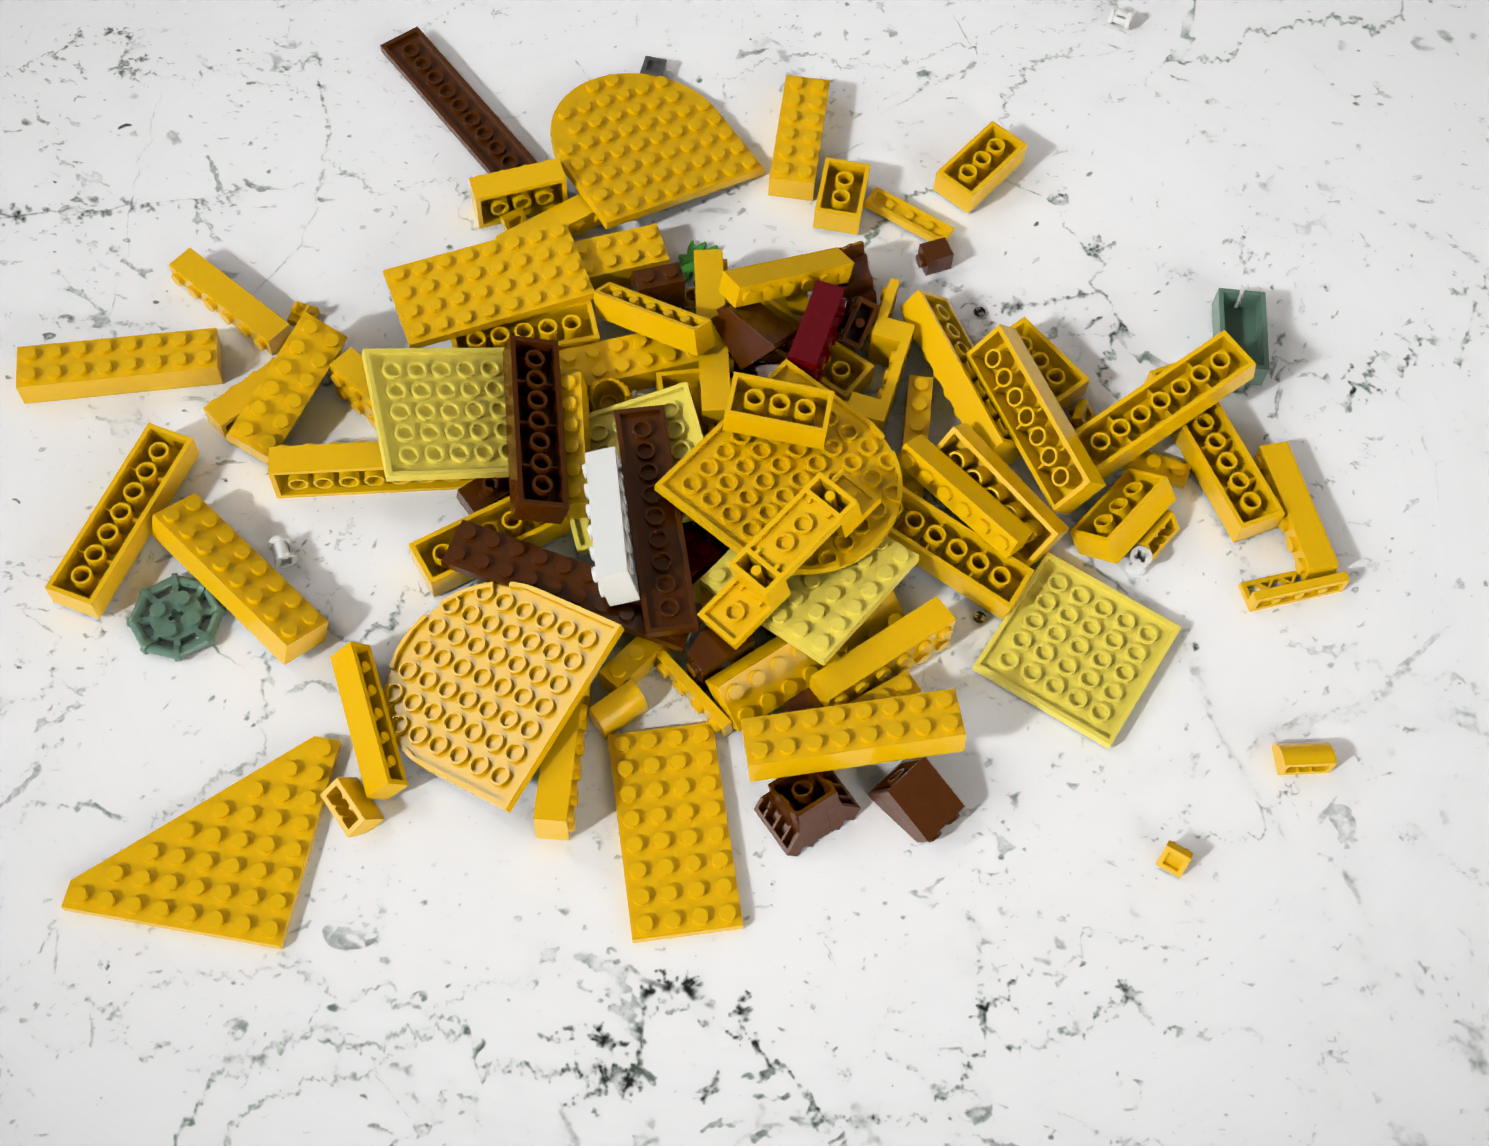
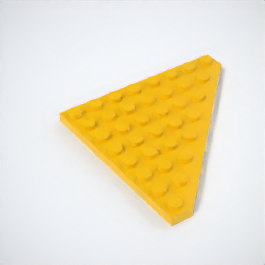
[61,736,342,949]

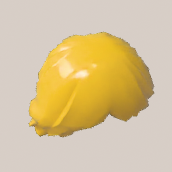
[588,377,632,412]

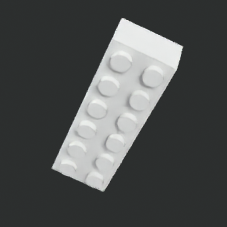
[582,446,640,606]

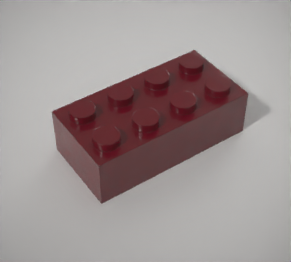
[787,280,847,383]

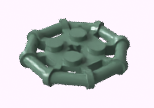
[126,573,227,662]

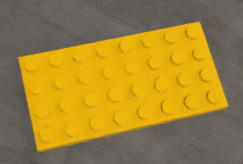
[383,220,595,348]
[607,723,743,943]

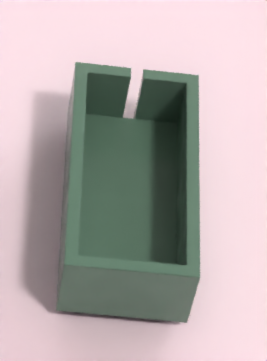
[1211,288,1270,386]

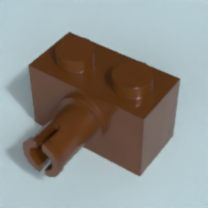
[456,477,510,515]

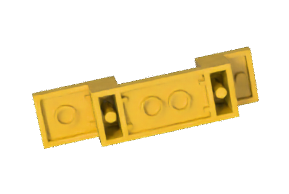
[845,278,915,434]
[697,468,881,650]

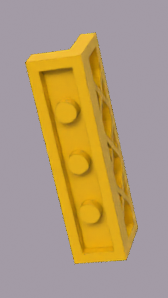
[1239,571,1350,612]

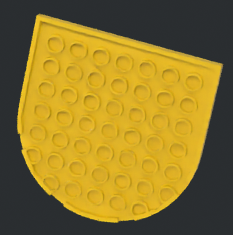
[550,73,764,229]
[654,359,903,575]
[383,582,625,813]

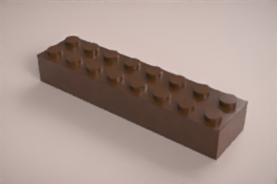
[503,335,570,524]

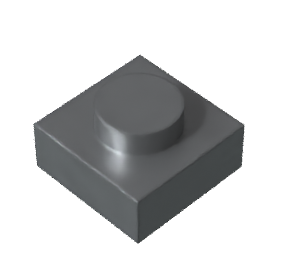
[640,56,667,77]

